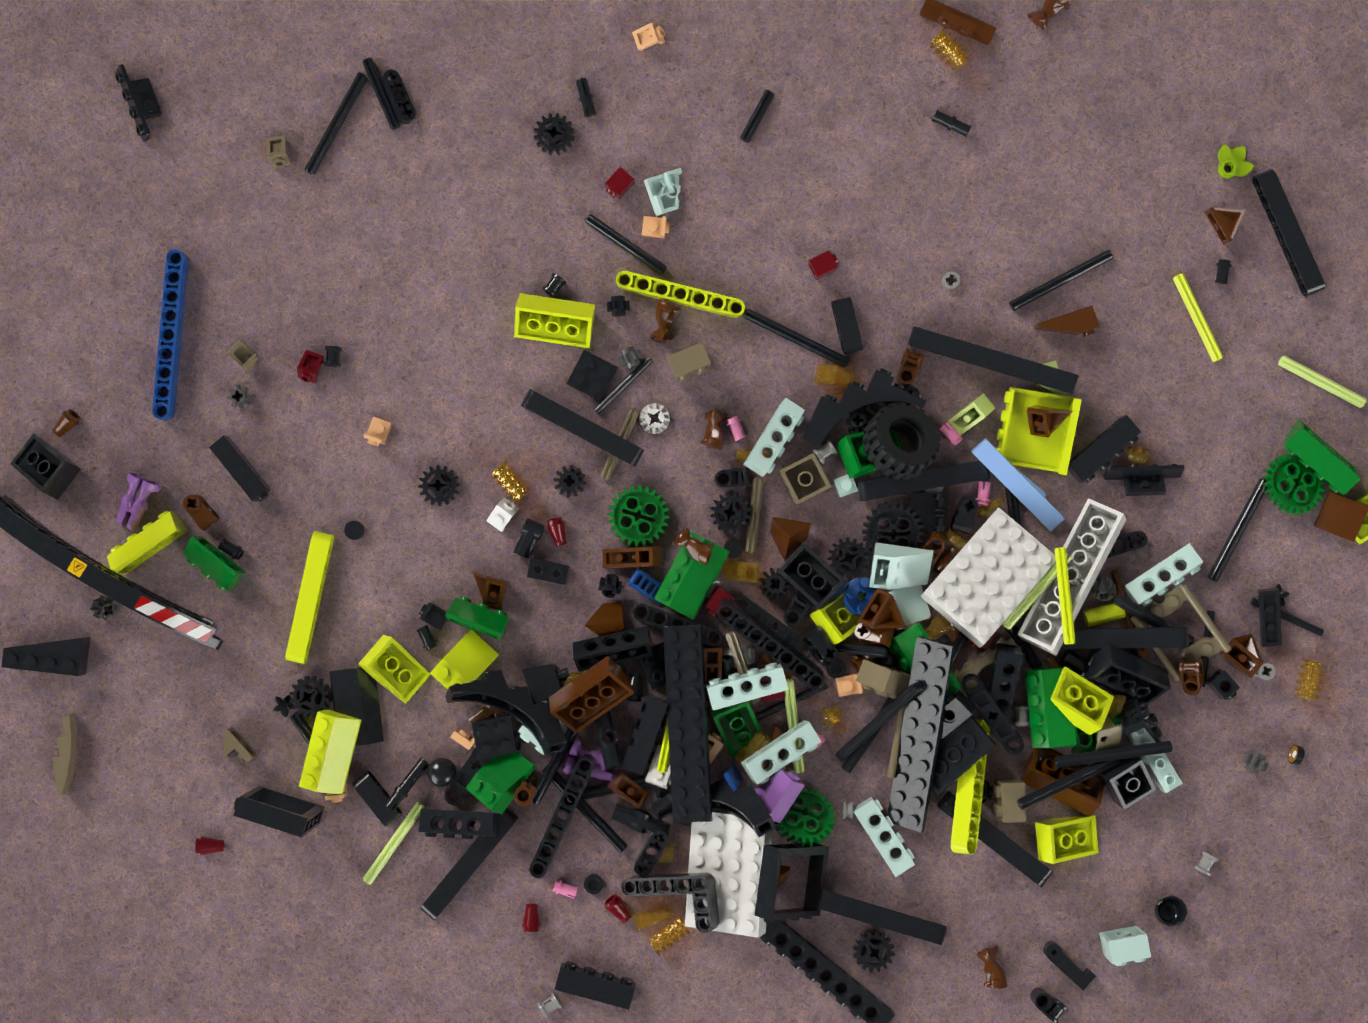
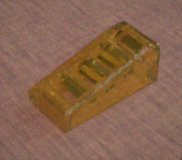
[631,908,673,931]

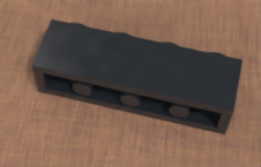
[1068,415,1141,483]
[554,961,636,1010]

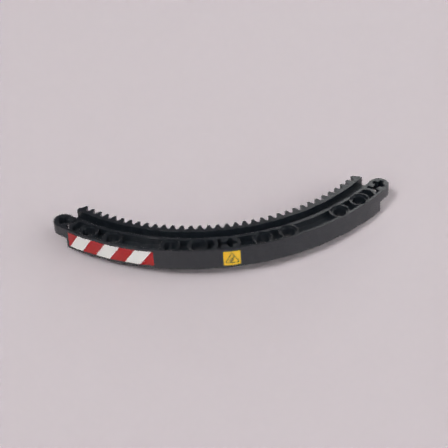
[0,495,224,650]

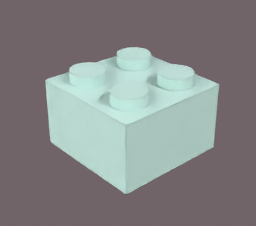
[1099,926,1151,966]

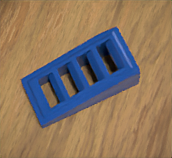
[627,568,662,605]
[722,764,743,791]

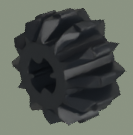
[553,465,586,498]
[759,568,791,600]

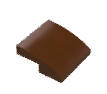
[1314,491,1368,542]

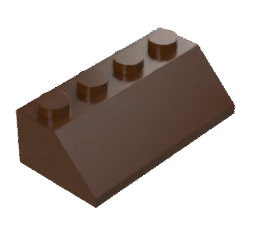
[549,656,635,733]
[1021,748,1105,816]

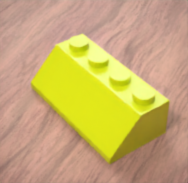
[514,293,595,349]
[107,511,188,575]
[299,709,362,794]

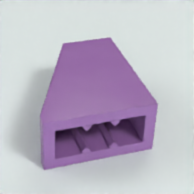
[755,770,805,823]

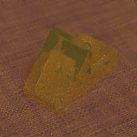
[814,364,856,389]
[724,561,760,583]

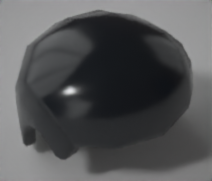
[427,758,457,787]
[1154,896,1187,927]

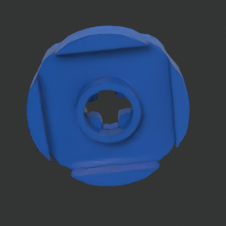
[843,577,877,615]

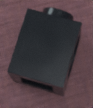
[1206,669,1240,700]

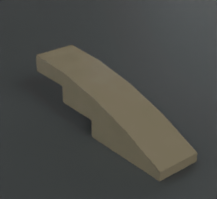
[52,714,78,796]

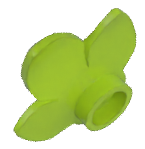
[1217,144,1254,179]

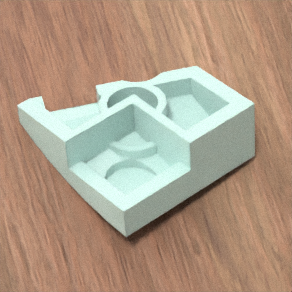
[644,168,682,217]

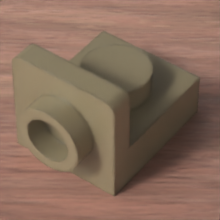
[266,135,291,168]

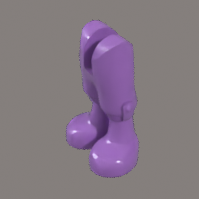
[117,472,162,532]
[563,739,620,781]

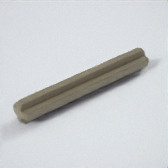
[600,409,639,480]
[745,478,764,553]
[725,631,760,704]

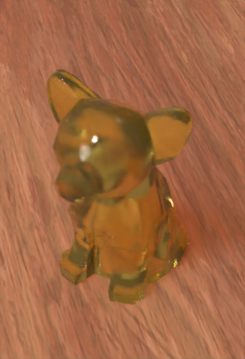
[924,614,955,639]

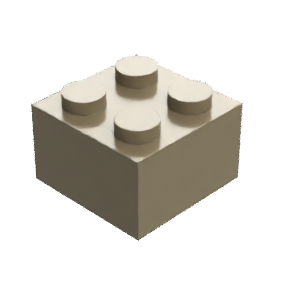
[667,342,711,383]
[778,453,831,505]
[856,659,910,699]
[992,778,1026,823]

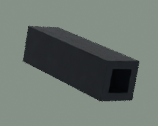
[209,435,271,502]

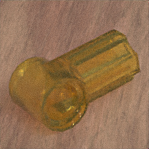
[736,730,772,764]

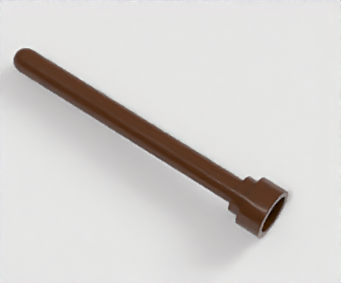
[1111,570,1148,659]

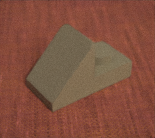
[223,727,258,763]

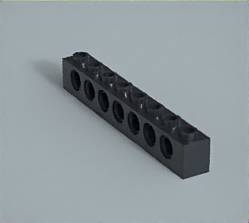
[760,920,895,1023]

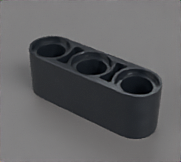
[831,297,863,355]
[352,771,402,827]

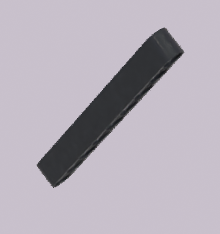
[907,326,1079,394]

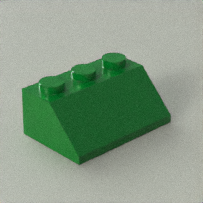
[183,536,247,591]
[446,596,510,641]

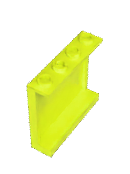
[996,387,1082,475]

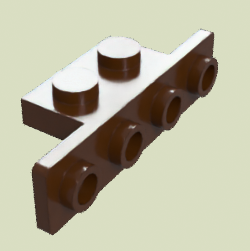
[920,0,996,45]

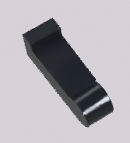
[1043,941,1096,991]

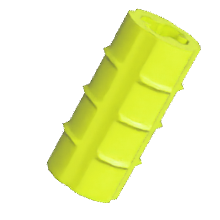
[1083,603,1126,627]

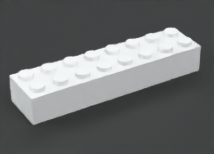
[1018,498,1126,656]

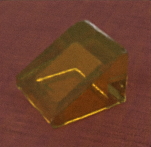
[1107,695,1126,718]
[659,840,674,863]

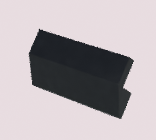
[329,667,384,746]

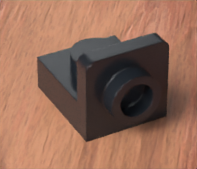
[419,602,447,631]

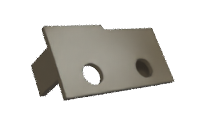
[1096,717,1122,751]

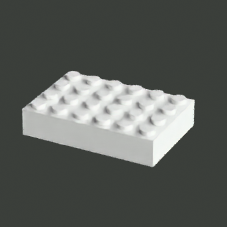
[920,507,1056,648]
[685,810,772,938]

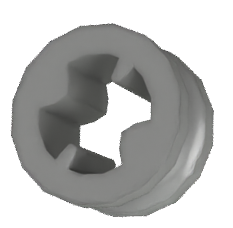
[942,272,960,290]
[842,801,853,819]

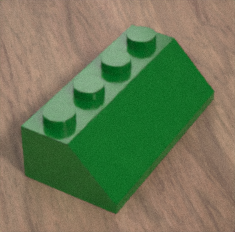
[1284,419,1361,495]
[654,531,730,620]
[889,622,962,696]
[1025,667,1079,748]

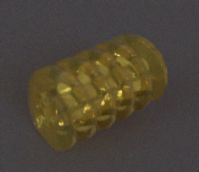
[930,27,972,70]
[491,460,532,503]
[1294,658,1326,700]
[648,916,691,957]

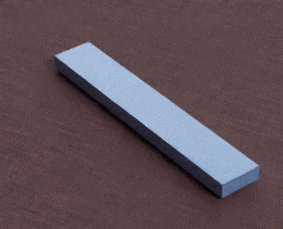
[972,438,1065,532]

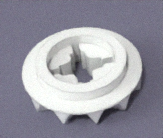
[639,403,670,434]

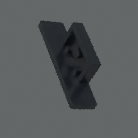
[115,64,162,142]
[1104,464,1185,496]

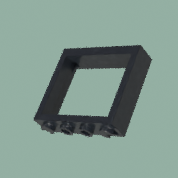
[233,786,324,837]
[755,843,829,923]

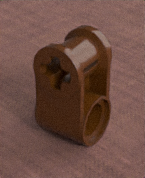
[896,348,925,387]
[183,495,220,531]
[920,531,947,569]
[855,623,894,650]
[1179,658,1205,695]

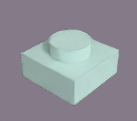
[833,475,858,498]

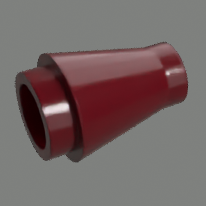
[546,517,567,546]
[195,836,224,856]
[604,894,631,923]
[522,904,541,932]

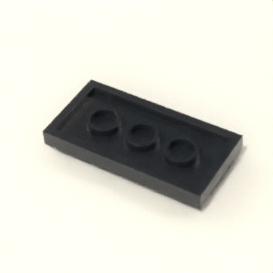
[932,715,997,795]

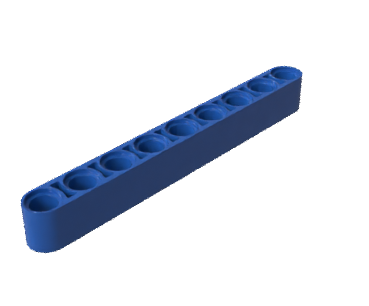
[152,249,189,421]

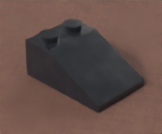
[10,433,81,500]

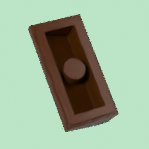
[606,772,649,810]

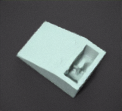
[869,543,933,590]

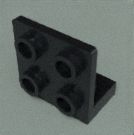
[1116,695,1162,742]

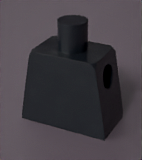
[522,664,571,705]

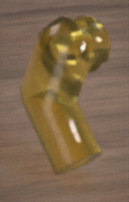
[977,496,1004,518]

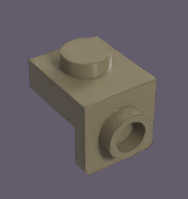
[227,339,259,371]

